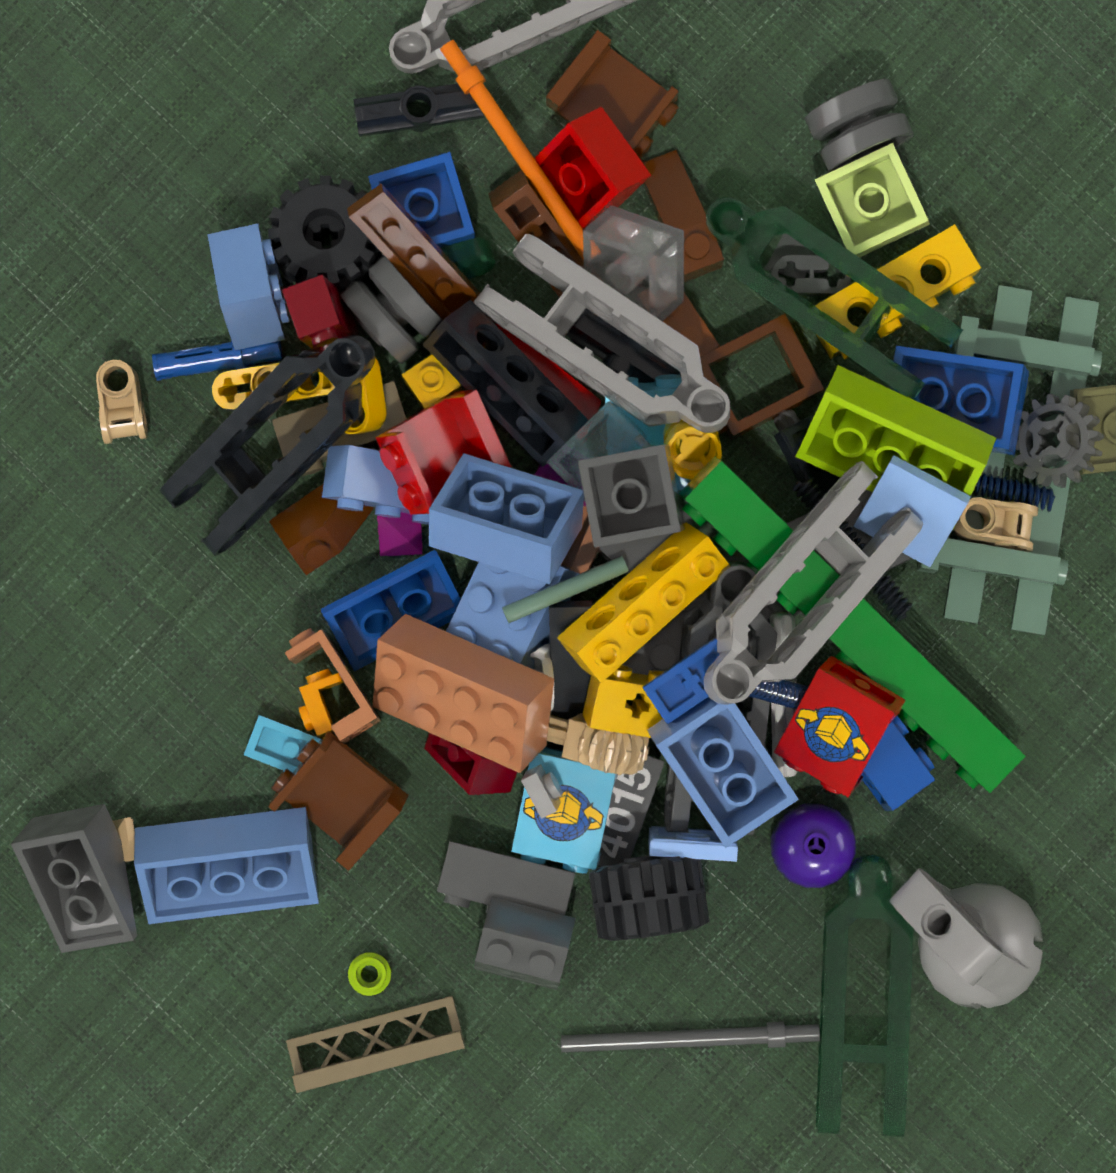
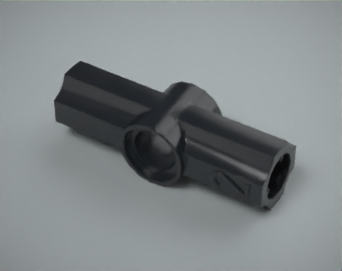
[353,83,485,137]
[565,308,682,383]

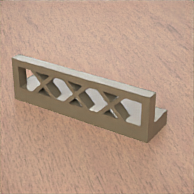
[286,996,466,1093]

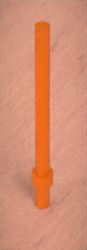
[440,40,597,260]

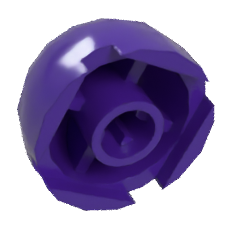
[770,803,856,888]

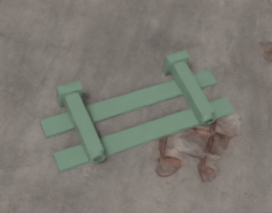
[917,285,1102,636]

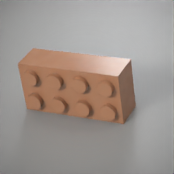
[372,614,554,773]

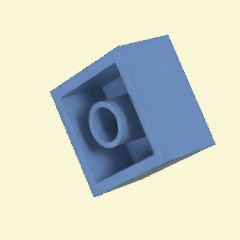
[207,224,290,350]

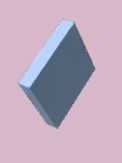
[853,455,971,567]
[648,826,738,862]

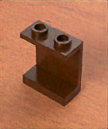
[546,30,680,159]
[268,731,409,871]

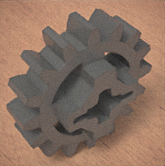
[1013,394,1104,488]

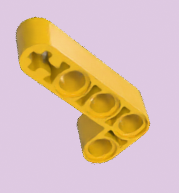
[212,358,387,434]

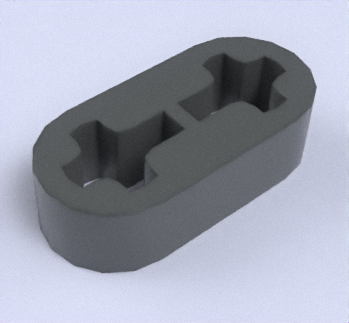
[770,255,852,296]

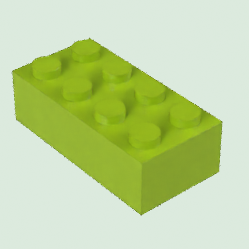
[795,365,996,529]

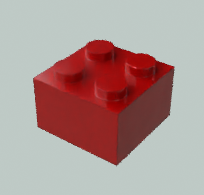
[534,106,651,231]

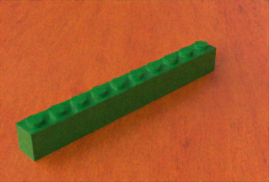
[679,456,1026,793]

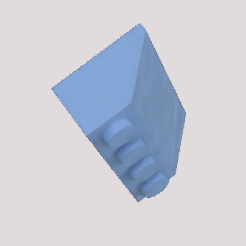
[134,807,319,924]

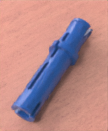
[152,340,283,381]

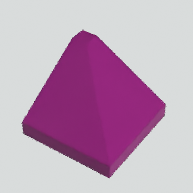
[377,512,423,557]

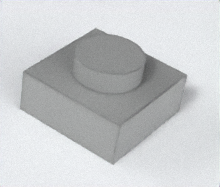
[521,764,563,819]

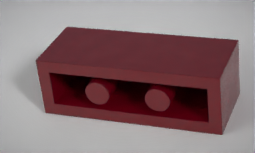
[282,275,360,351]

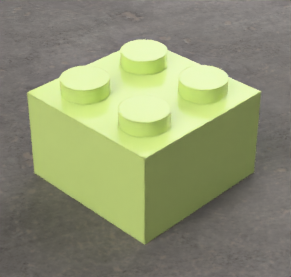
[815,143,930,260]

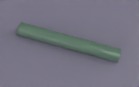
[502,556,629,624]

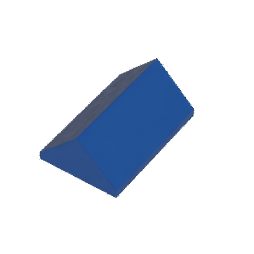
[320,550,461,671]

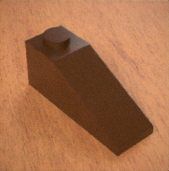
[643,150,724,283]
[488,170,599,298]
[269,449,375,576]

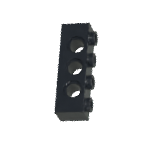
[423,299,590,467]

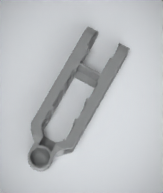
[389,0,637,74]
[474,234,730,433]
[704,461,923,705]

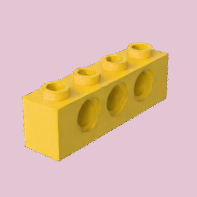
[805,224,981,360]
[557,522,729,683]

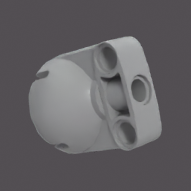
[889,868,1043,1009]

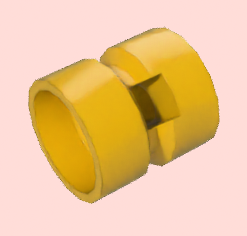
[663,419,722,480]

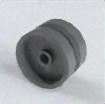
[805,79,914,173]
[339,255,443,364]

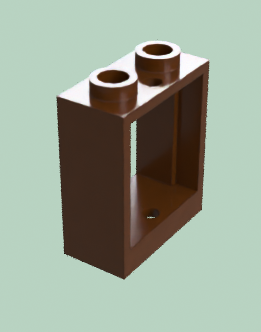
[700,314,824,440]

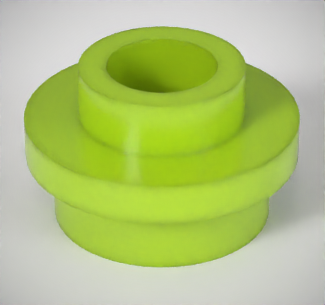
[348,952,391,996]

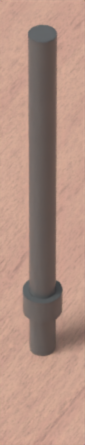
[561,1021,820,1053]

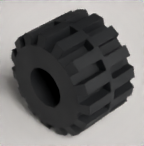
[268,176,381,290]
[589,855,710,941]

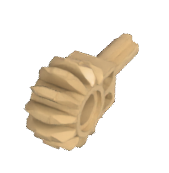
[547,713,649,775]

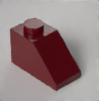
[424,733,517,795]

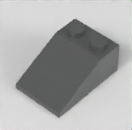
[11,804,137,953]

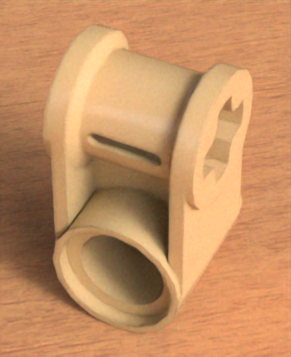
[96,360,148,444]
[953,497,1039,552]

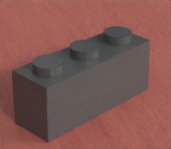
[437,841,575,915]

